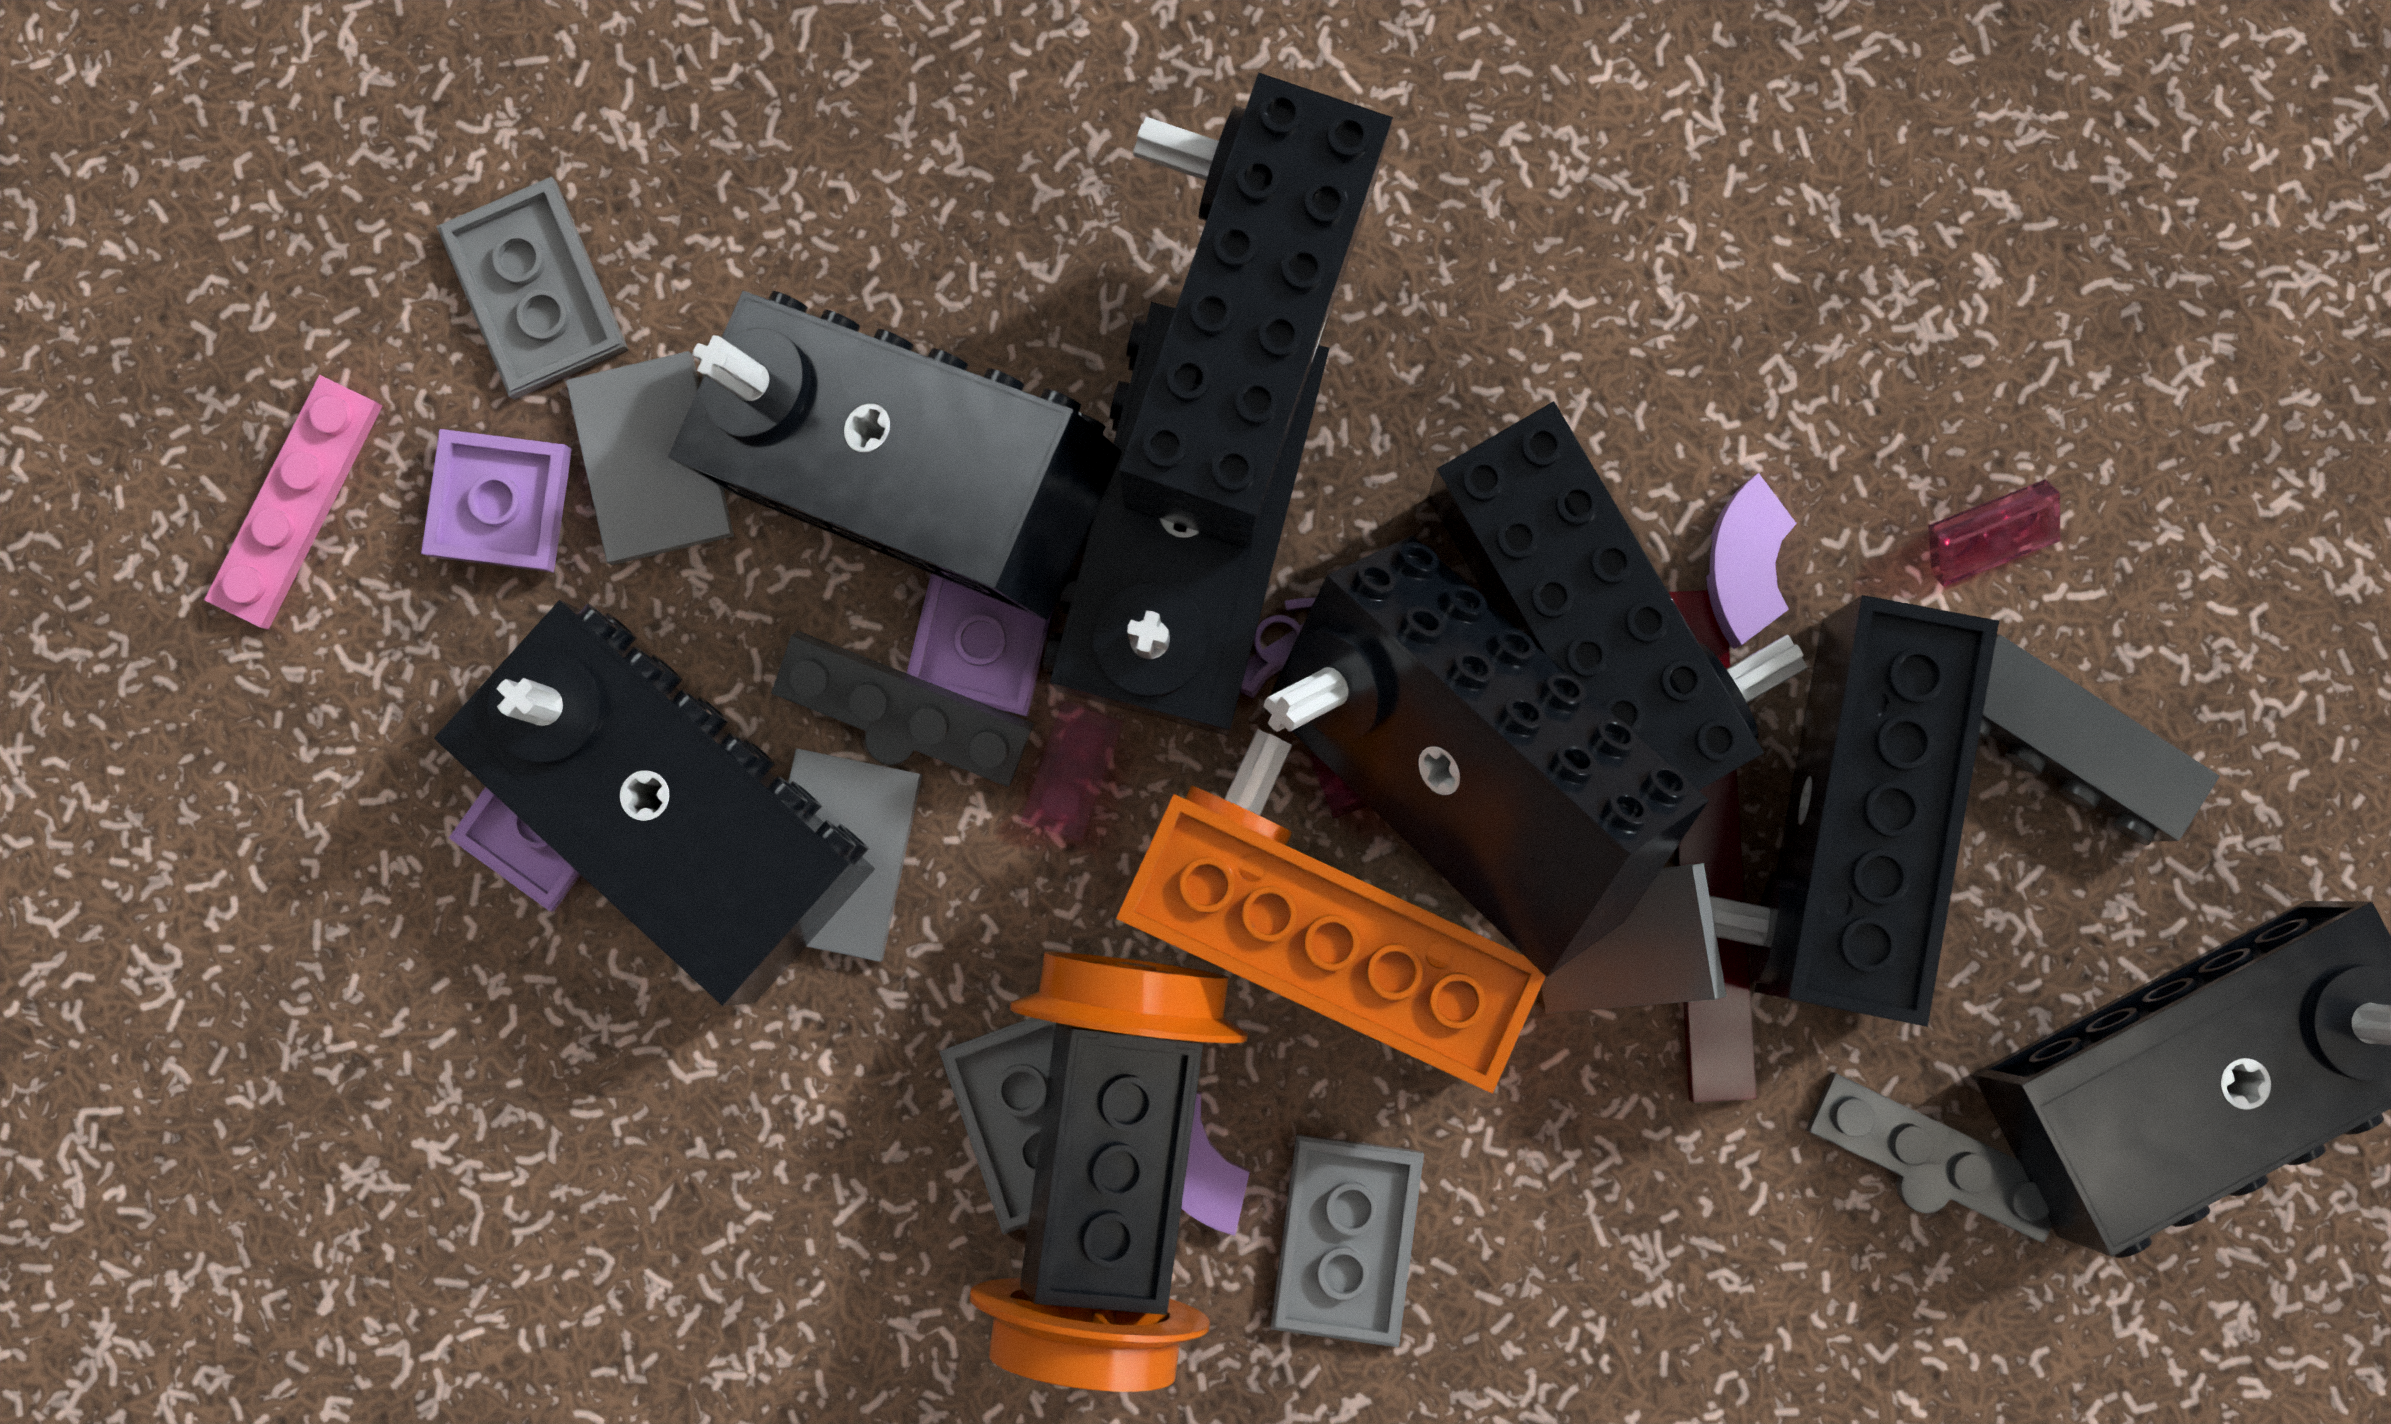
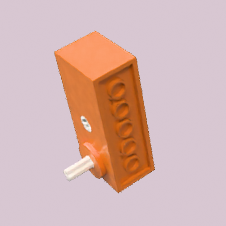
[1116,729,1546,1094]

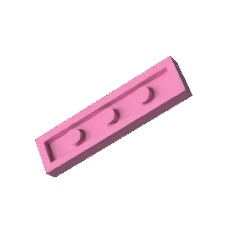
[204,375,382,630]

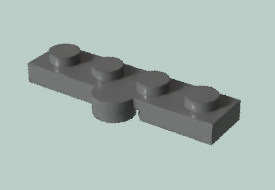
[771,630,1034,787]
[1805,1072,2053,1243]

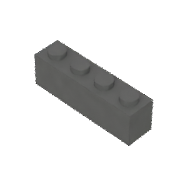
[1979,634,2220,845]

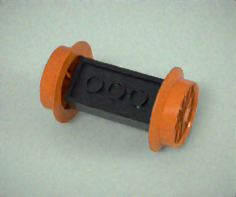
[969,952,1248,1392]

